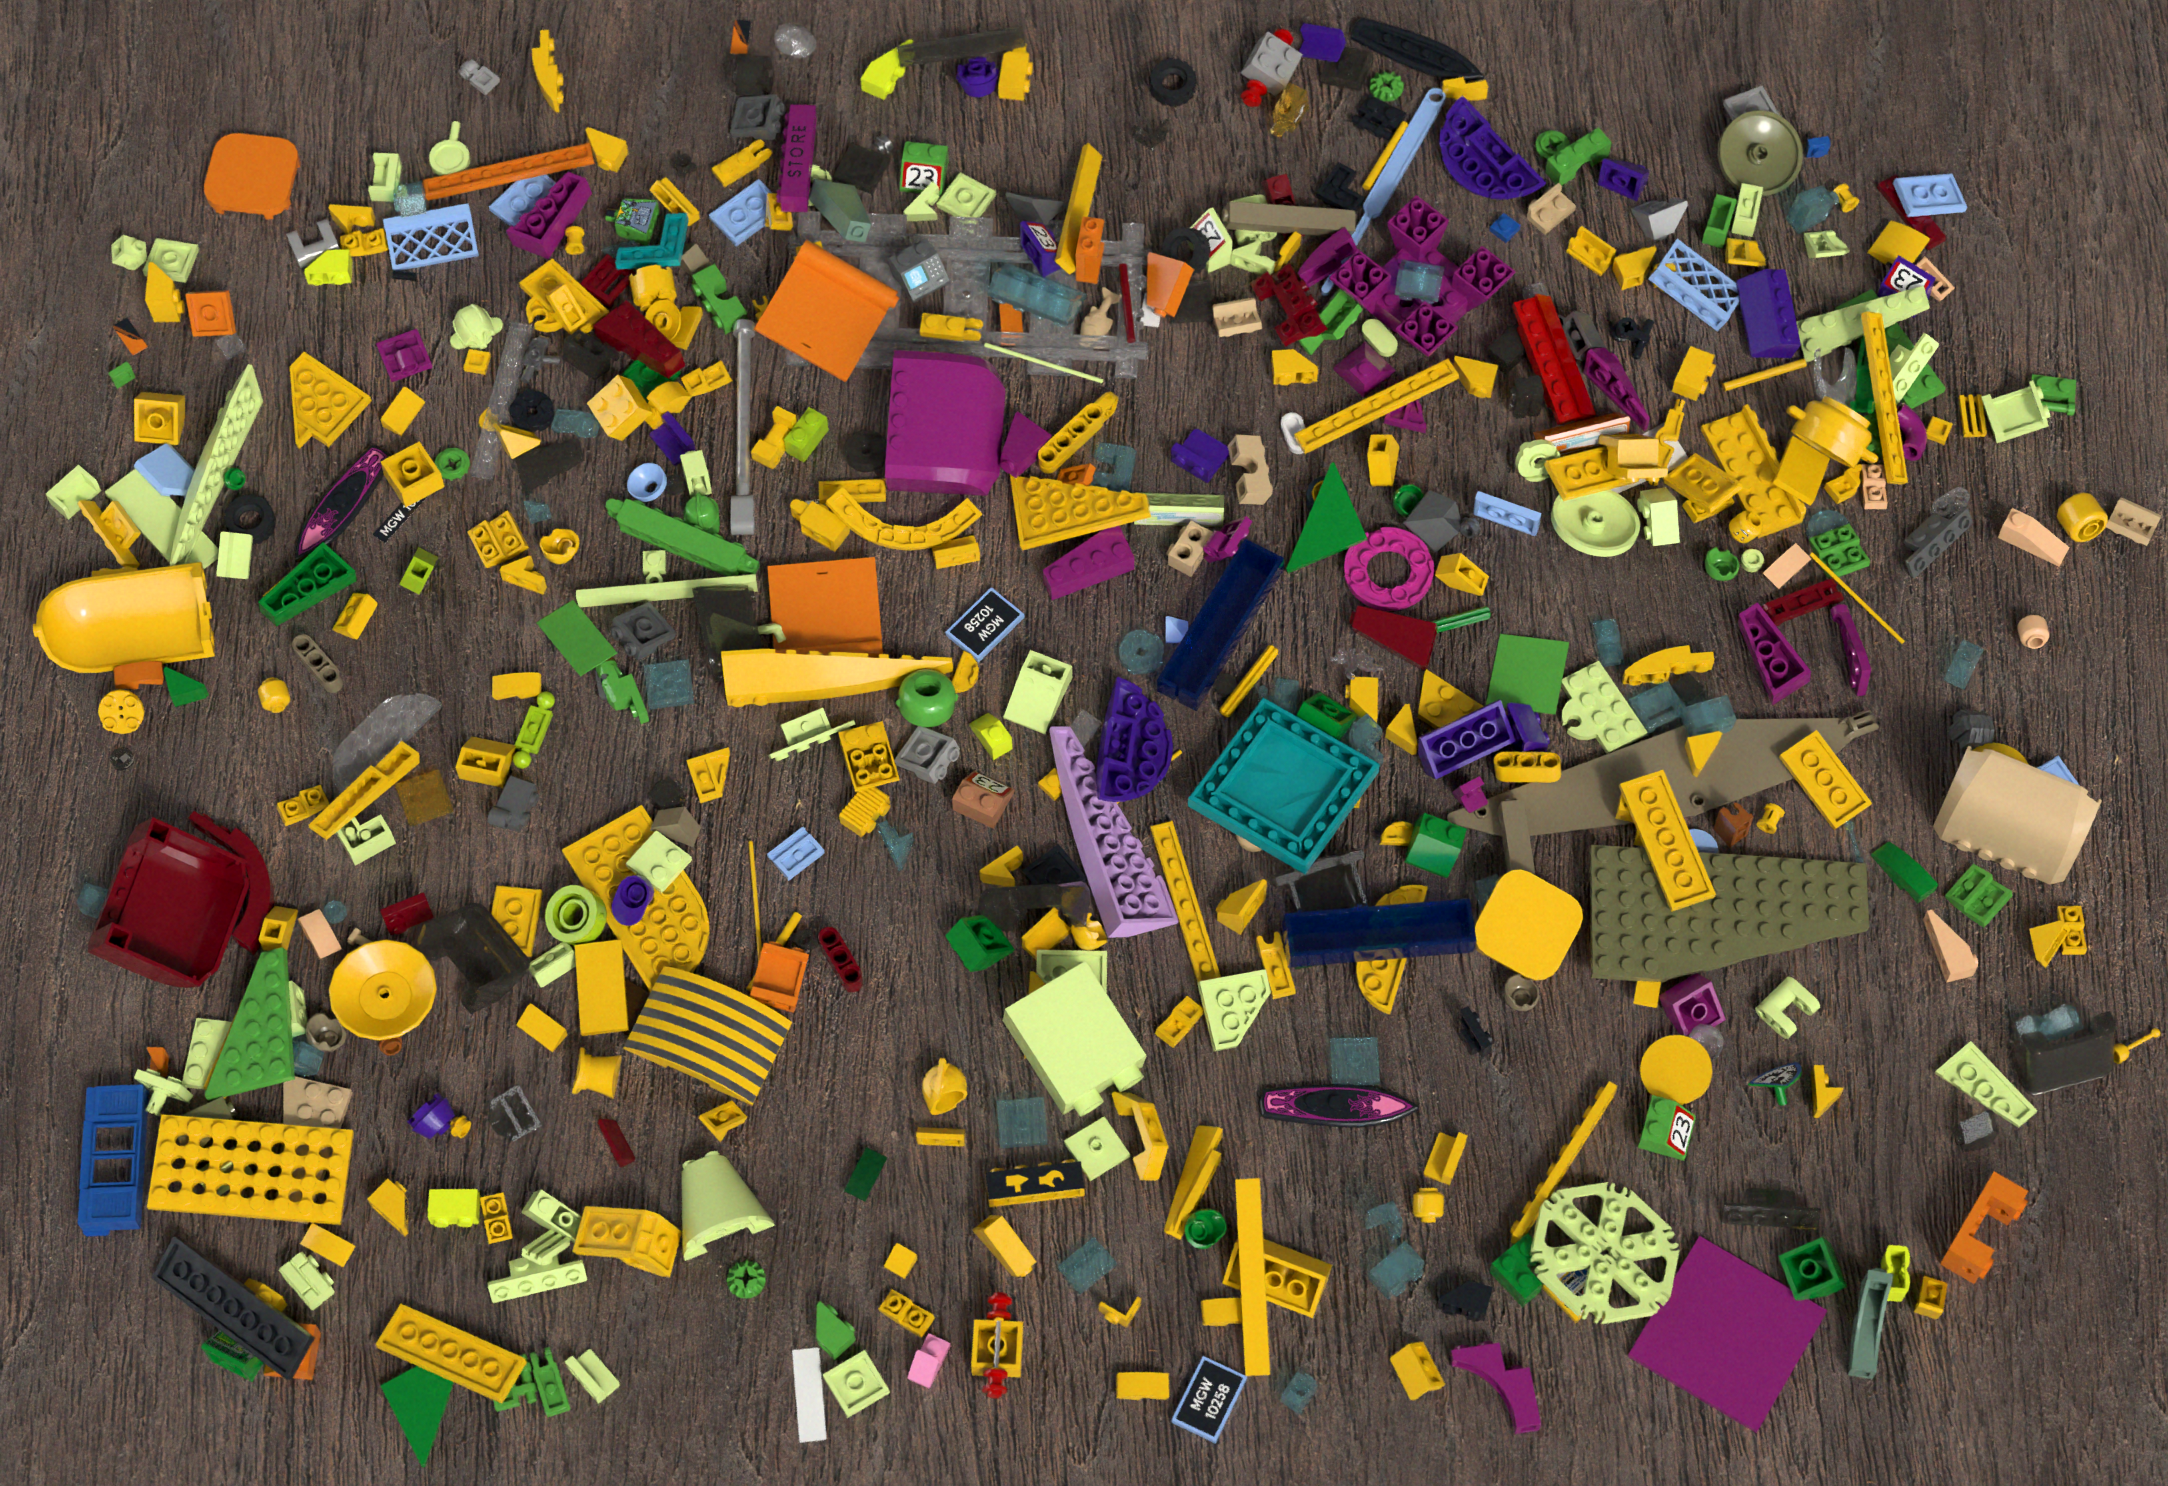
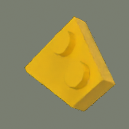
[686,747,730,803]

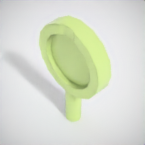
[429,121,470,176]

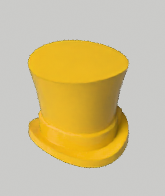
[572,1047,622,1099]

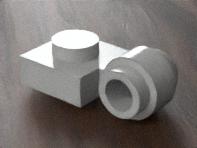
[459,59,500,96]

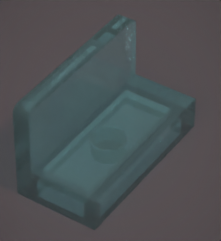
[1364,1200,1403,1240]

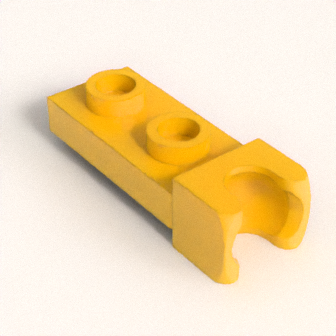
[1256,931,1296,999]

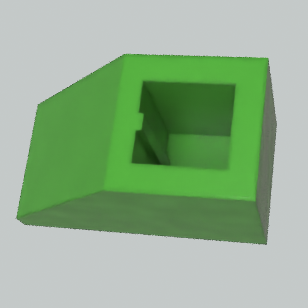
[816,1301,856,1361]

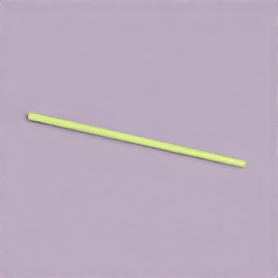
[984,343,1103,383]

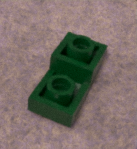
[844,1147,888,1202]

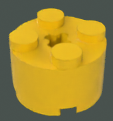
[629,265,677,311]

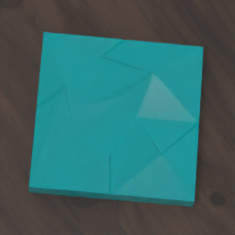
[1188,698,1380,874]

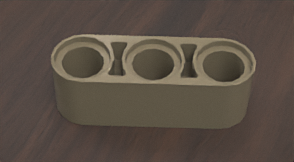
[292,634,343,693]

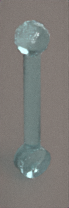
[1845,821,1864,863]

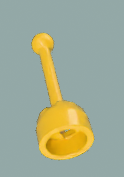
[2108,1028,2160,1064]

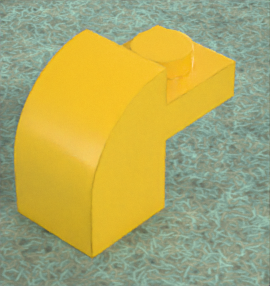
[645,382,692,429]

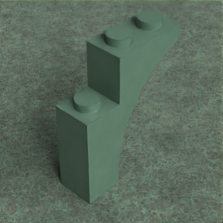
[1848,1268,1893,1379]

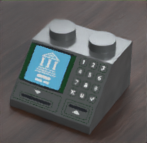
[889,238,950,303]

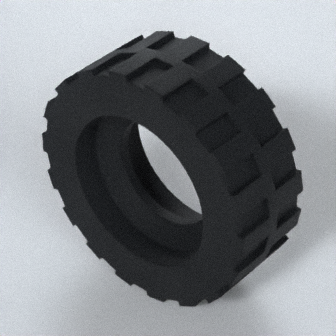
[1150,58,1196,107]
[1161,227,1211,276]
[224,494,276,546]

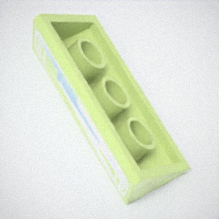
[1134,492,1224,527]

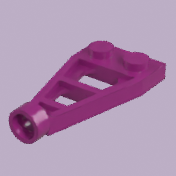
[1830,604,1871,696]

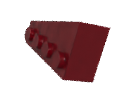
[593,300,685,379]

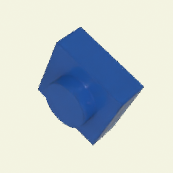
[1804,136,1830,158]
[1490,213,1520,243]

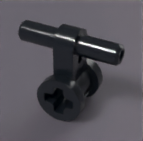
[1611,317,1654,360]

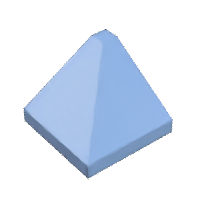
[1166,616,1188,643]

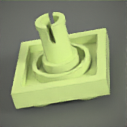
[134,1068,193,1116]

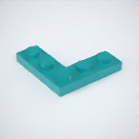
[615,213,689,270]

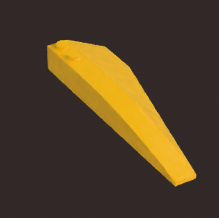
[721,649,953,707]

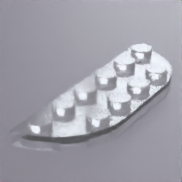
[332,693,442,794]

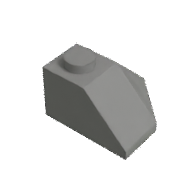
[1631,197,1688,241]

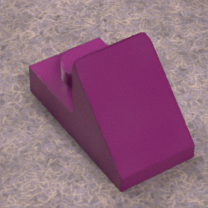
[1452,776,1488,813]

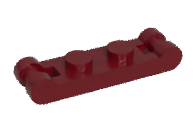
[1762,578,1844,627]

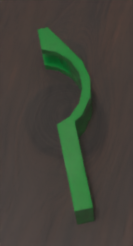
[1850,337,1875,413]

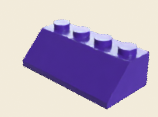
[1736,269,1801,358]
[1418,699,1516,779]

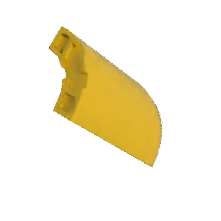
[33,562,215,673]

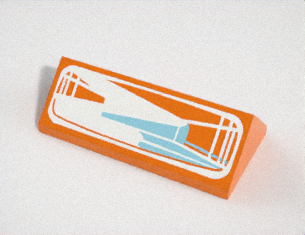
[1533,412,1630,456]

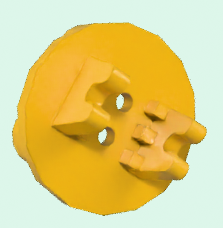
[98,689,145,734]

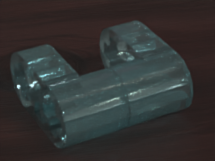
[1090,443,1137,492]

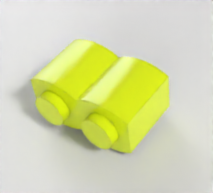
[1881,1245,1910,1302]

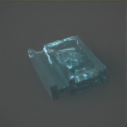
[1057,1237,1117,1295]

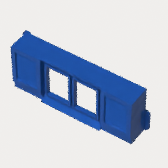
[78,1085,149,1236]

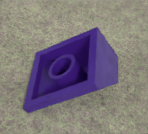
[1598,158,1650,201]

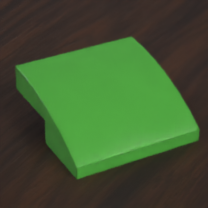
[1945,864,2012,928]

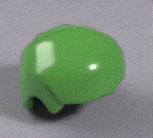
[1705,547,1740,581]

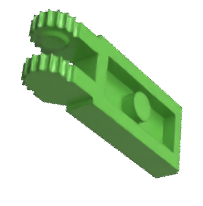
[529,1347,571,1418]

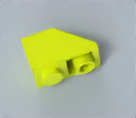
[304,249,352,285]

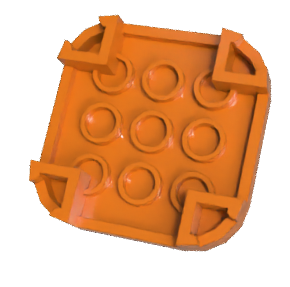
[204,133,300,219]

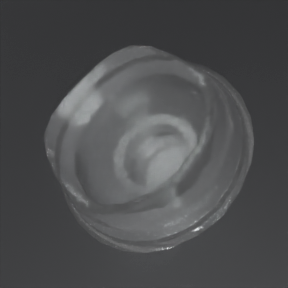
[775,22,816,58]

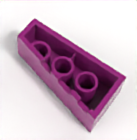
[506,172,592,259]
[1043,526,1134,600]
[1738,602,1811,706]

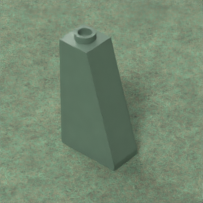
[809,179,871,242]

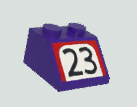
[1020,221,1061,278]
[1877,256,1936,318]

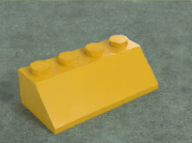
[1222,1238,1332,1318]

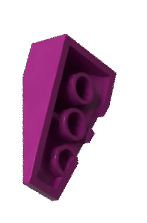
[1583,347,1650,431]

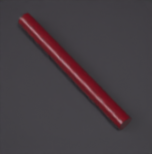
[1118,263,1136,343]

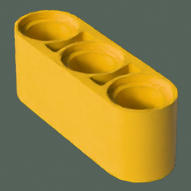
[1494,752,1562,783]

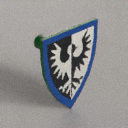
[1748,1062,1802,1106]

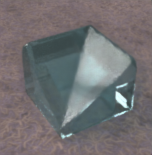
[523,500,552,524]

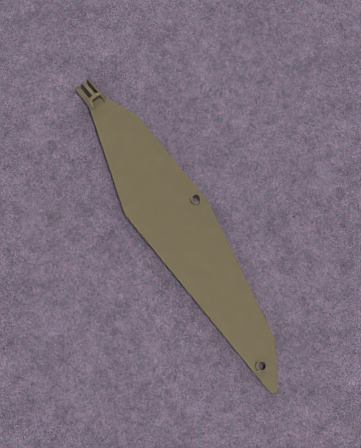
[1447,708,1879,837]

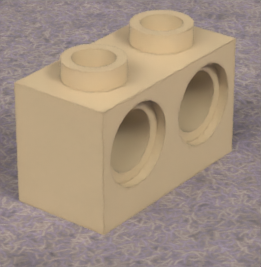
[1167,521,1213,577]

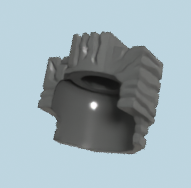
[1948,709,1995,750]

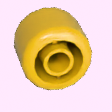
[2057,492,2108,542]

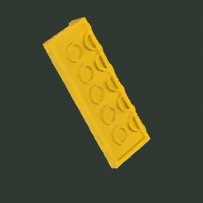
[1701,404,1806,538]

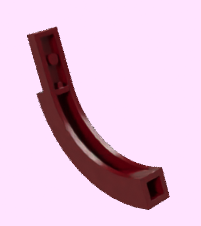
[188,811,275,955]

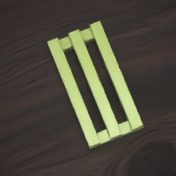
[521,1230,570,1265]

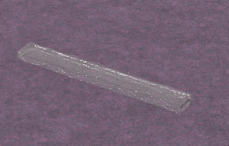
[470,322,533,480]

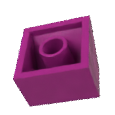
[1659,973,1726,1039]

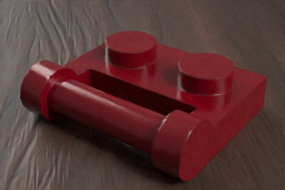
[580,254,636,308]

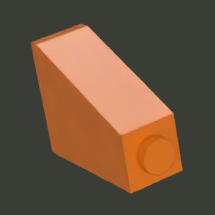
[1147,252,1194,318]

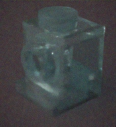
[1280,1372,1318,1415]

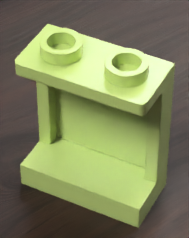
[1981,380,2051,443]

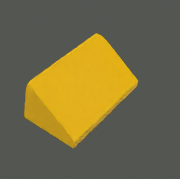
[671,306,703,350]
[381,387,425,436]
[332,593,377,639]
[516,1003,568,1053]
[916,1127,966,1147]

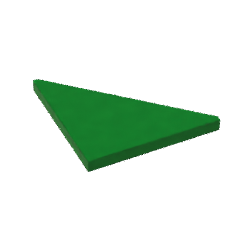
[1286,462,1368,574]
[380,1366,454,1468]

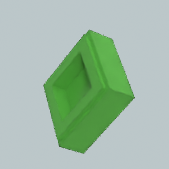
[108,361,135,389]

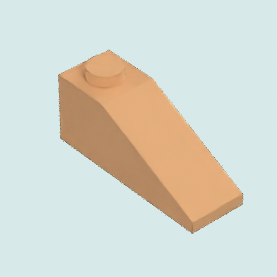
[1998,508,2069,567]
[1923,910,1978,983]

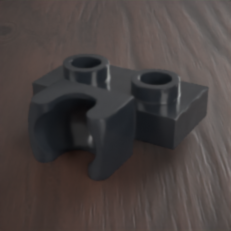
[1458,1006,1493,1057]

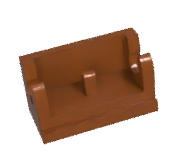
[1714,803,1754,848]

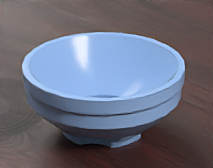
[627,463,667,502]

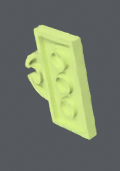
[1561,661,1647,754]

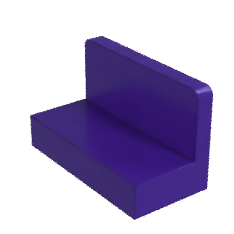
[1299,23,1346,62]
[649,411,696,466]

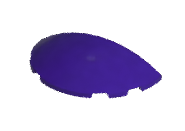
[1440,95,1546,200]
[1096,677,1173,802]

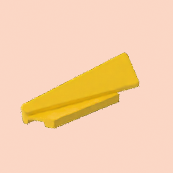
[1164,1126,1223,1240]

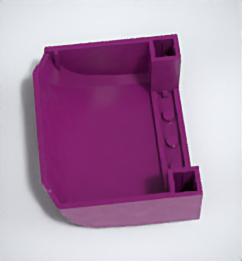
[885,350,1006,496]

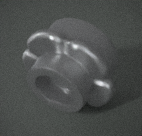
[874,134,893,154]
[1460,517,1481,538]

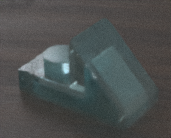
[1944,639,1984,689]
[878,820,914,871]

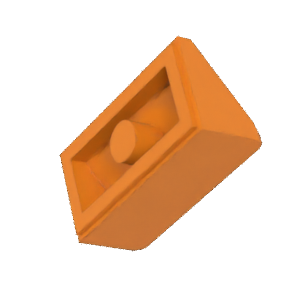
[998,292,1023,337]

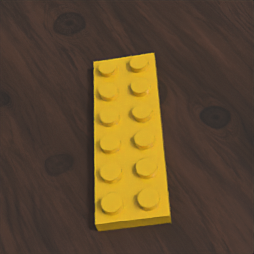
[1619,770,1716,912]
[376,1304,527,1404]

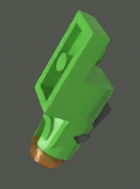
[595,657,649,724]

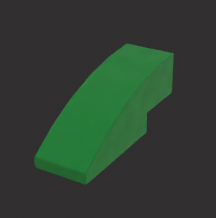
[1871,842,1938,904]

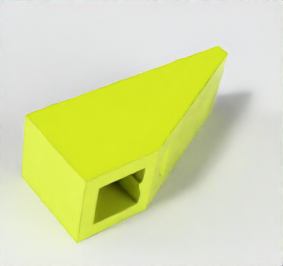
[861,39,916,100]

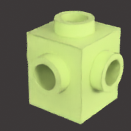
[111,235,147,270]

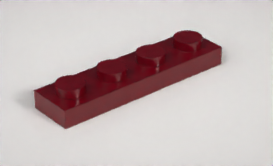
[1877,174,1947,251]

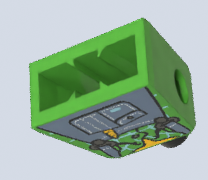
[605,199,659,246]

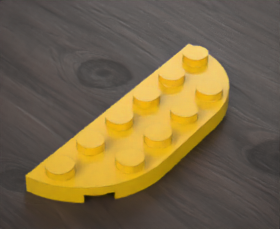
[1356,885,1428,1015]

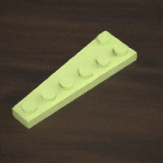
[1796,286,1930,363]

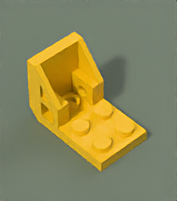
[573,1206,682,1277]

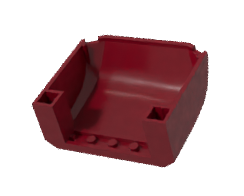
[88,817,249,988]

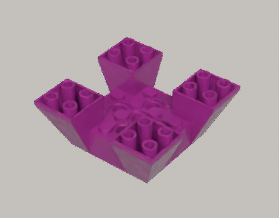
[1329,195,1515,357]

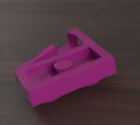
[1384,382,1427,433]

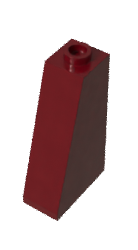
[1349,605,1438,671]

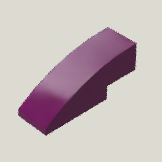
[1298,227,1358,287]

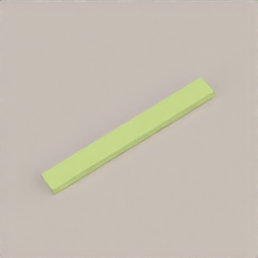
[576,574,758,607]

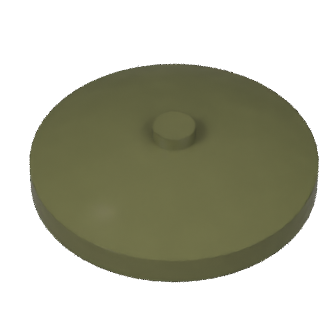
[1718,110,1803,197]

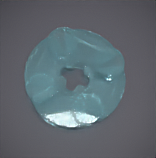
[1119,630,1164,675]

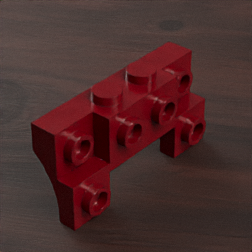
[1250,263,1328,347]

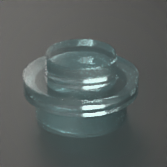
[323,901,347,924]

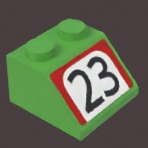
[900,141,949,196]
[1638,1095,1696,1161]

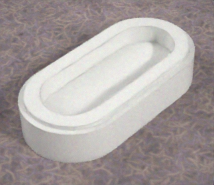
[1281,413,1305,454]

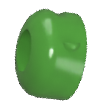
[896,669,958,727]

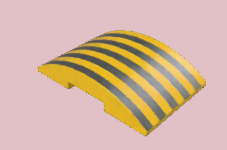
[623,966,792,1106]

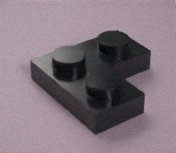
[1316,162,1364,213]

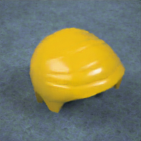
[540,528,579,565]
[1071,913,1108,951]

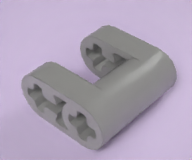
[286,219,340,269]

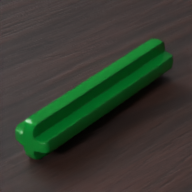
[1430,606,1491,633]

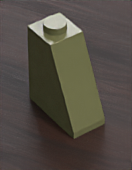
[178,1096,237,1167]

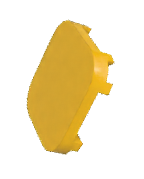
[1471,870,1583,981]

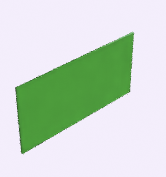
[536,600,617,677]

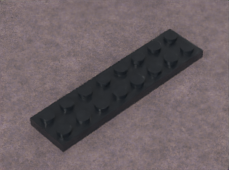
[151,1236,315,1380]

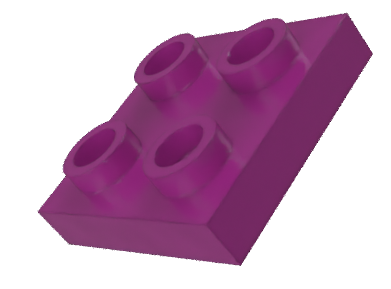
[376,329,433,383]
[1203,516,1253,563]

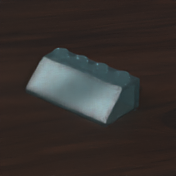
[987,263,1087,327]

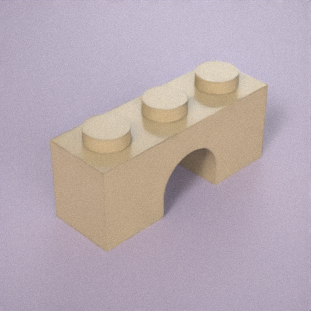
[1228,435,1273,505]

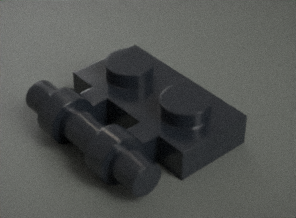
[1351,94,1406,141]

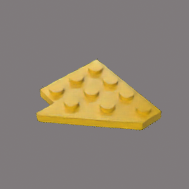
[290,352,372,449]

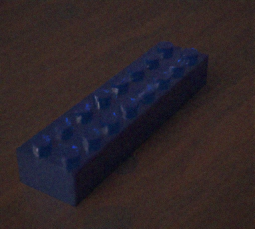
[1157,539,1284,711]
[1282,898,1477,968]

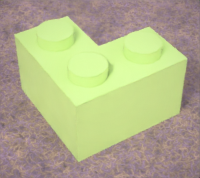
[1637,487,1680,546]
[336,814,396,866]

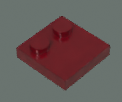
[380,892,434,935]

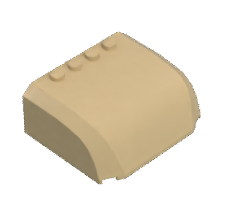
[1933,746,2102,884]

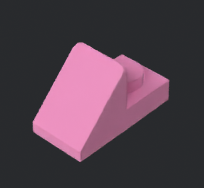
[907,1333,951,1389]

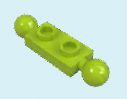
[513,691,555,769]

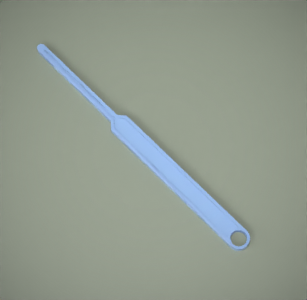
[1321,88,1446,296]

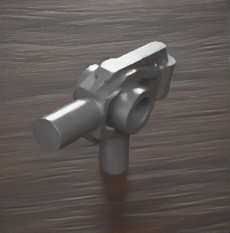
[520,335,561,384]

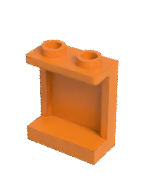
[1076,216,1105,284]
[749,942,809,1013]

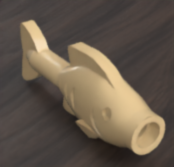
[1078,287,1122,347]

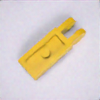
[712,139,772,187]
[920,313,983,341]

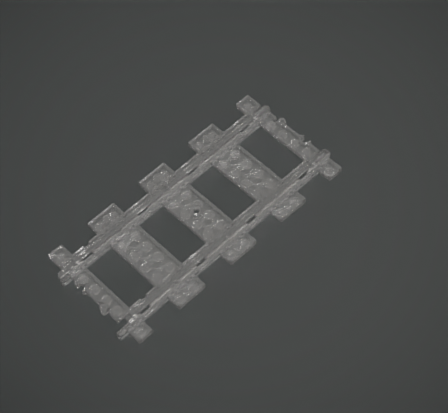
[780,211,1153,379]

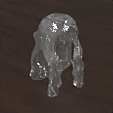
[1814,348,1857,408]

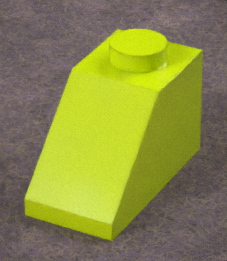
[969,713,1013,760]

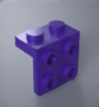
[1171,429,1229,483]

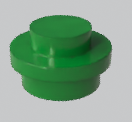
[223,468,246,490]

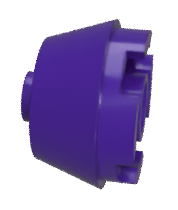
[957,57,999,97]
[407,1092,455,1139]

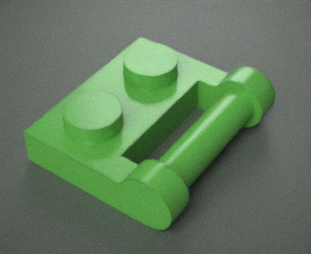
[2030,374,2076,416]

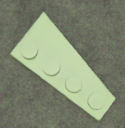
[1935,1041,2037,1128]

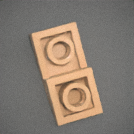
[1861,464,1888,509]
[1763,543,1811,589]
[298,909,341,960]

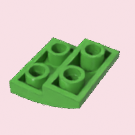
[1809,524,1870,579]

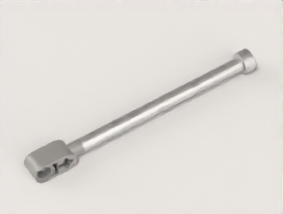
[731,319,755,535]

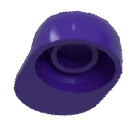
[612,875,654,926]

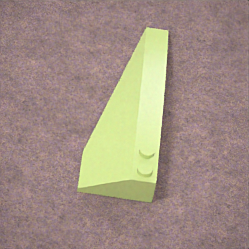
[170,364,263,566]

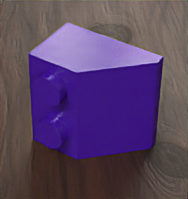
[1505,703,1550,752]

